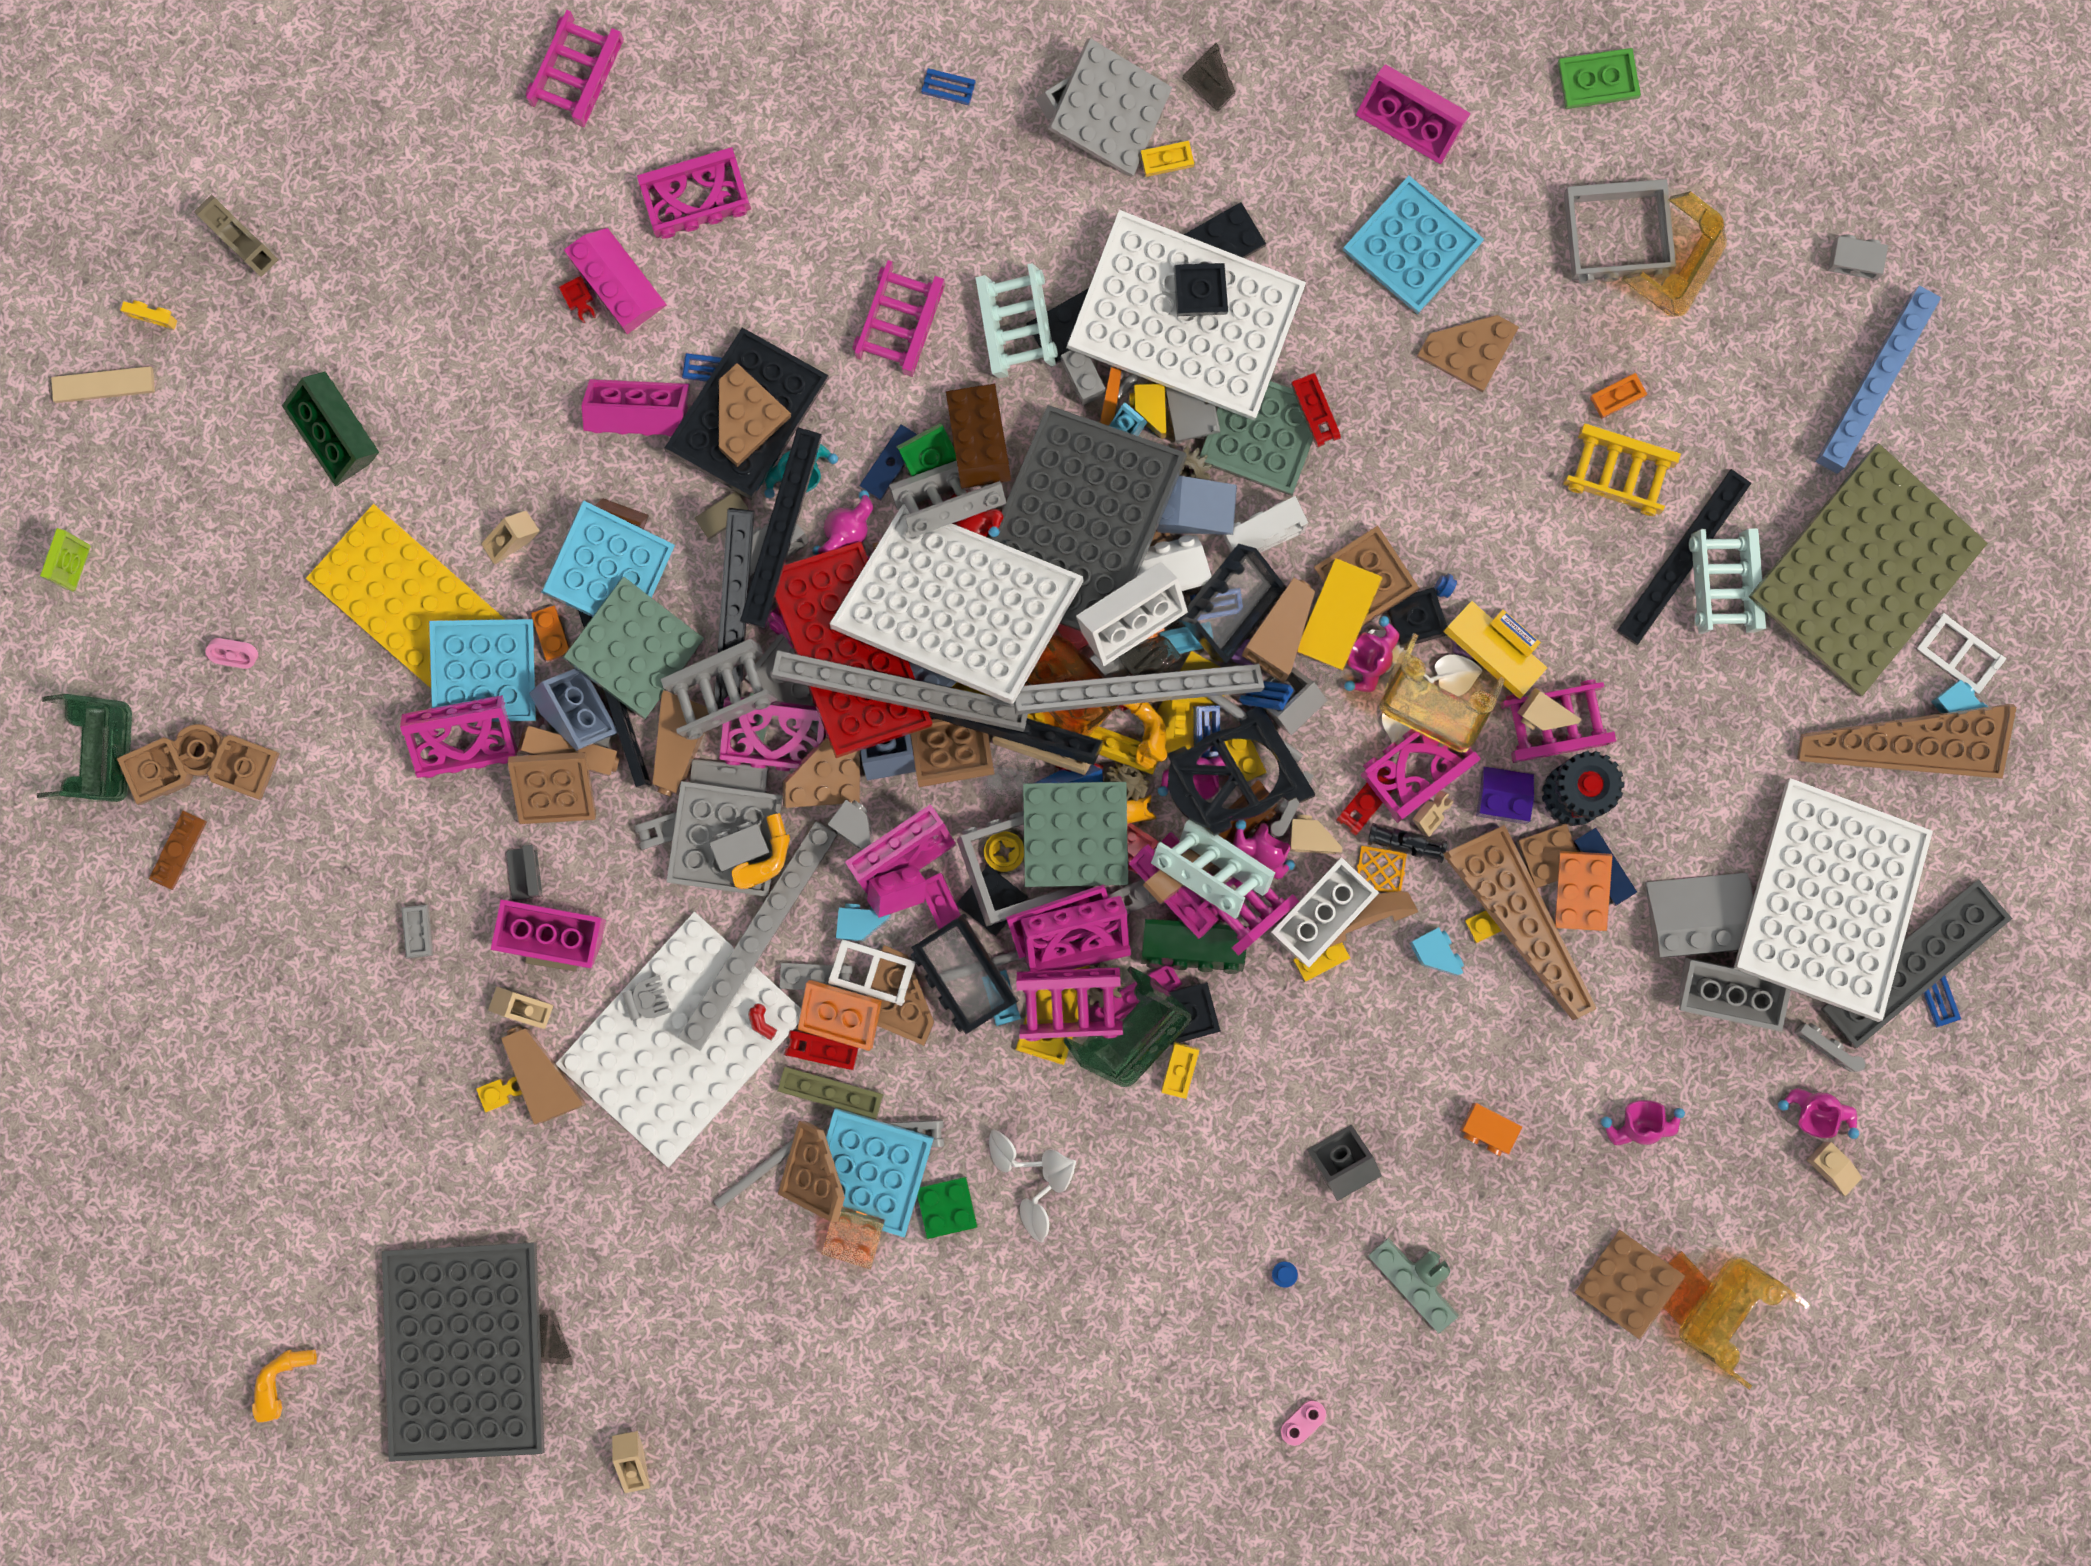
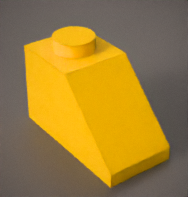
[1129,384,1166,439]

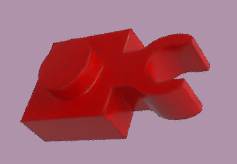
[559,276,596,323]

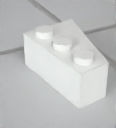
[1224,496,1308,560]

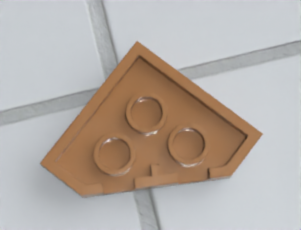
[1417,315,1519,393]
[719,363,791,467]
[783,735,860,808]
[862,945,935,1046]
[778,1121,845,1222]

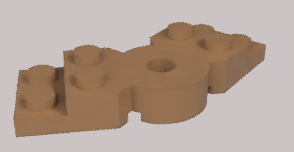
[117,724,280,805]

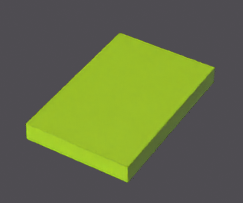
[40,528,91,592]

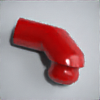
[748,1003,778,1041]

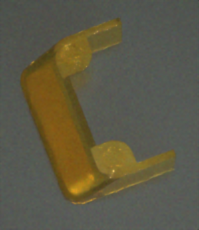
[1621,191,1727,317]
[1379,634,1505,752]
[1679,1256,1810,1390]

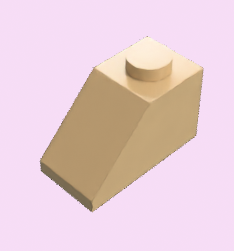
[481,511,540,565]
[1517,688,1581,731]
[1290,815,1342,855]
[488,986,554,1029]
[1806,1142,1862,1197]
[612,1431,650,1493]

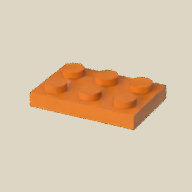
[1555,851,1612,931]
[798,980,882,1051]

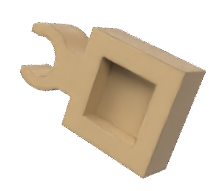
[1412,790,1453,837]

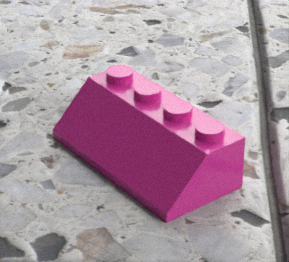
[1356,64,1471,164]
[564,228,667,334]
[581,379,689,437]
[1006,884,1115,959]
[490,899,606,969]

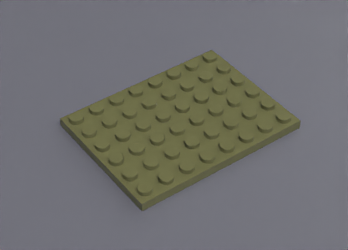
[1748,443,1988,696]

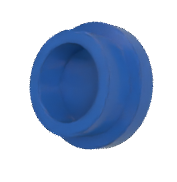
[1435,573,1457,598]
[1272,1261,1298,1288]

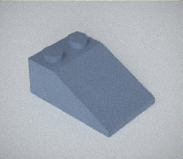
[1157,476,1237,535]
[529,668,618,751]
[861,734,916,781]

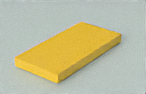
[1297,558,1383,671]
[1443,601,1547,699]
[1142,651,1224,753]
[1015,965,1090,1065]

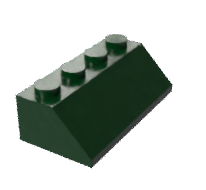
[282,371,379,487]
[1141,919,1248,974]

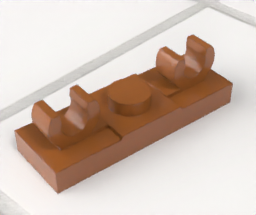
[149,811,207,890]

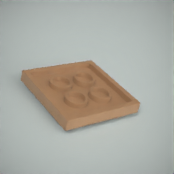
[1314,525,1420,626]
[911,719,995,787]
[508,752,596,824]
[1574,1230,1685,1340]

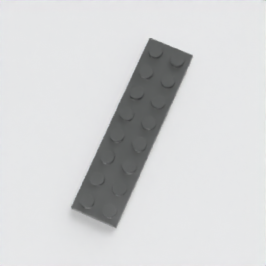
[1821,879,2012,1049]

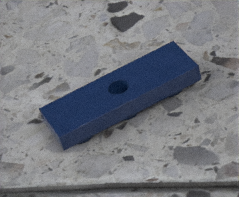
[859,424,917,501]
[1573,828,1637,906]

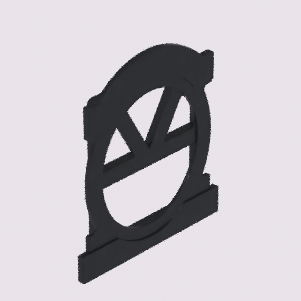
[1167,707,1315,836]

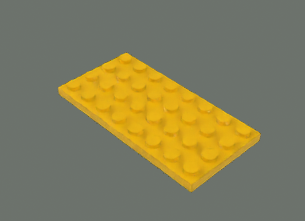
[306,504,506,688]

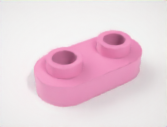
[205,638,258,669]
[1281,1400,1326,1446]

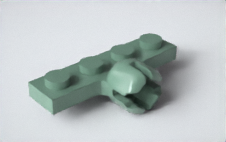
[1368,1237,1459,1334]

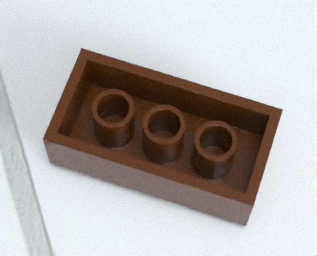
[946,383,1011,489]

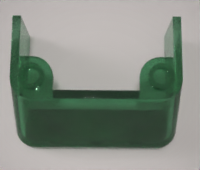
[37,694,132,802]
[1063,966,1191,1087]

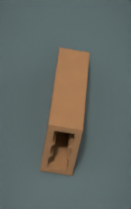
[1242,577,1315,683]
[653,690,709,797]
[517,726,619,776]
[501,1026,586,1125]

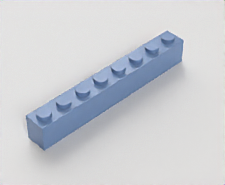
[1815,285,1941,474]

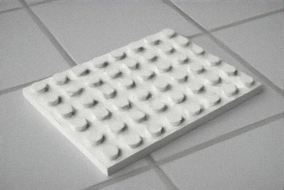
[1067,210,1306,421]
[830,504,1083,705]
[1734,778,1933,1022]
[556,912,801,1168]

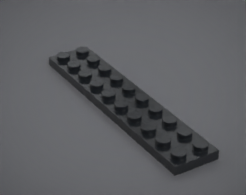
[1026,202,1266,367]

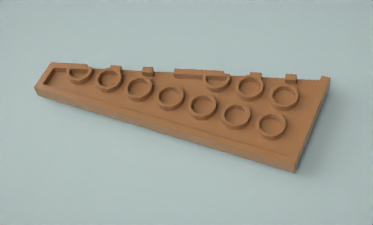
[1797,704,2017,779]
[1443,825,1597,1020]

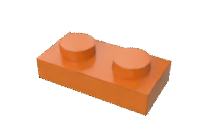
[1590,373,1648,419]
[531,605,569,662]

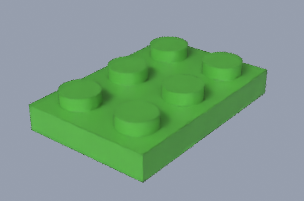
[1558,48,1641,109]

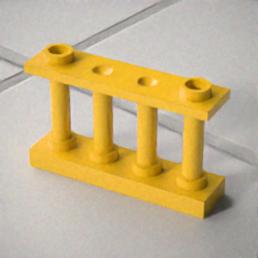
[1563,423,1681,517]

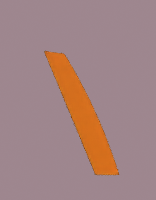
[1100,367,1121,426]

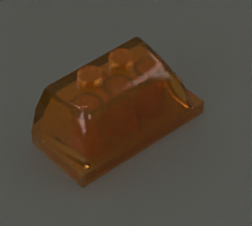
[1025,635,1118,736]

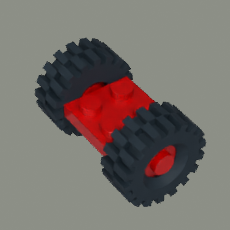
[1542,751,1625,826]

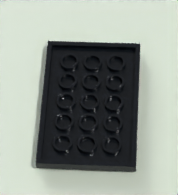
[664,327,829,500]

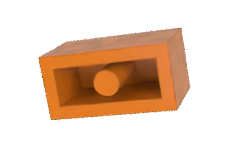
[1459,1103,1522,1156]

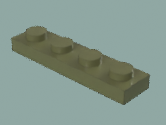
[777,1067,884,1119]

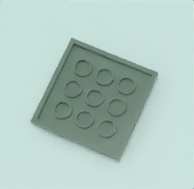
[1200,381,1313,496]
[562,577,704,719]
[1023,782,1128,887]

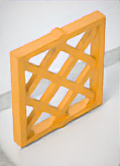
[1357,846,1407,893]

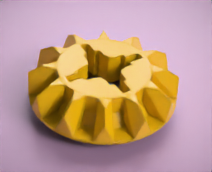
[984,831,1024,872]

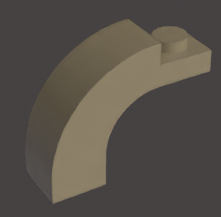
[194,194,279,277]

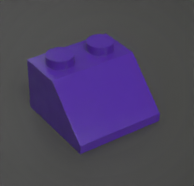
[1476,766,1534,824]

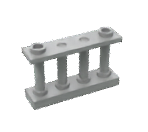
[889,461,1006,538]
[661,639,778,740]

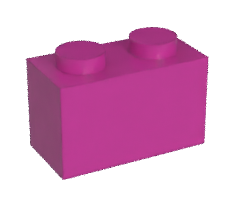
[867,864,926,918]

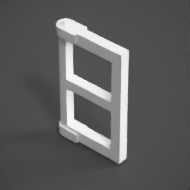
[1916,613,2006,694]
[828,939,915,1006]

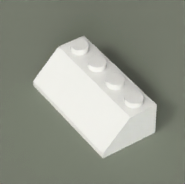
[1137,535,1212,591]
[1076,562,1188,666]
[1270,857,1379,968]

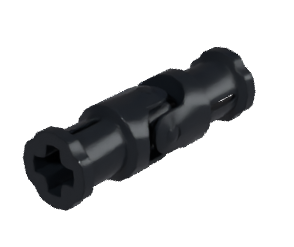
[1367,823,1447,863]

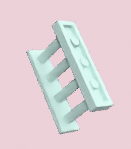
[975,263,1058,378]
[1689,529,1766,634]
[1151,819,1275,919]

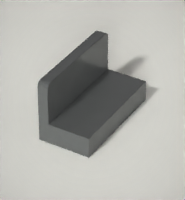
[506,844,543,901]

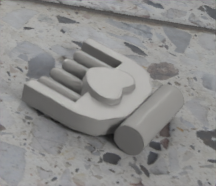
[622,975,672,1021]

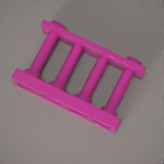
[526,9,624,128]
[852,260,945,377]
[1500,679,1616,763]
[1129,832,1226,938]
[1197,877,1300,956]
[1016,968,1123,1041]

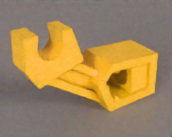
[1171,698,1190,737]

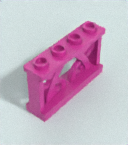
[637,147,751,239]
[400,695,517,778]
[719,696,826,771]
[1360,712,1481,823]
[845,804,956,895]
[1021,896,1131,971]

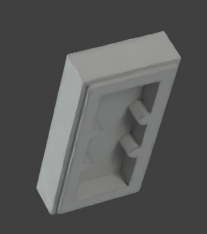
[401,905,433,959]

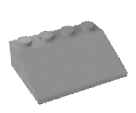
[1646,873,1754,959]

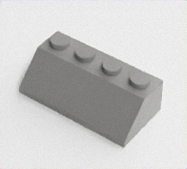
[1679,957,1791,1032]

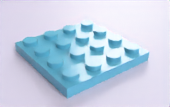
[1343,175,1484,315]
[541,500,675,617]
[429,619,536,722]
[826,1108,934,1238]

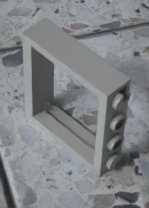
[1564,179,1676,284]
[957,811,1085,927]

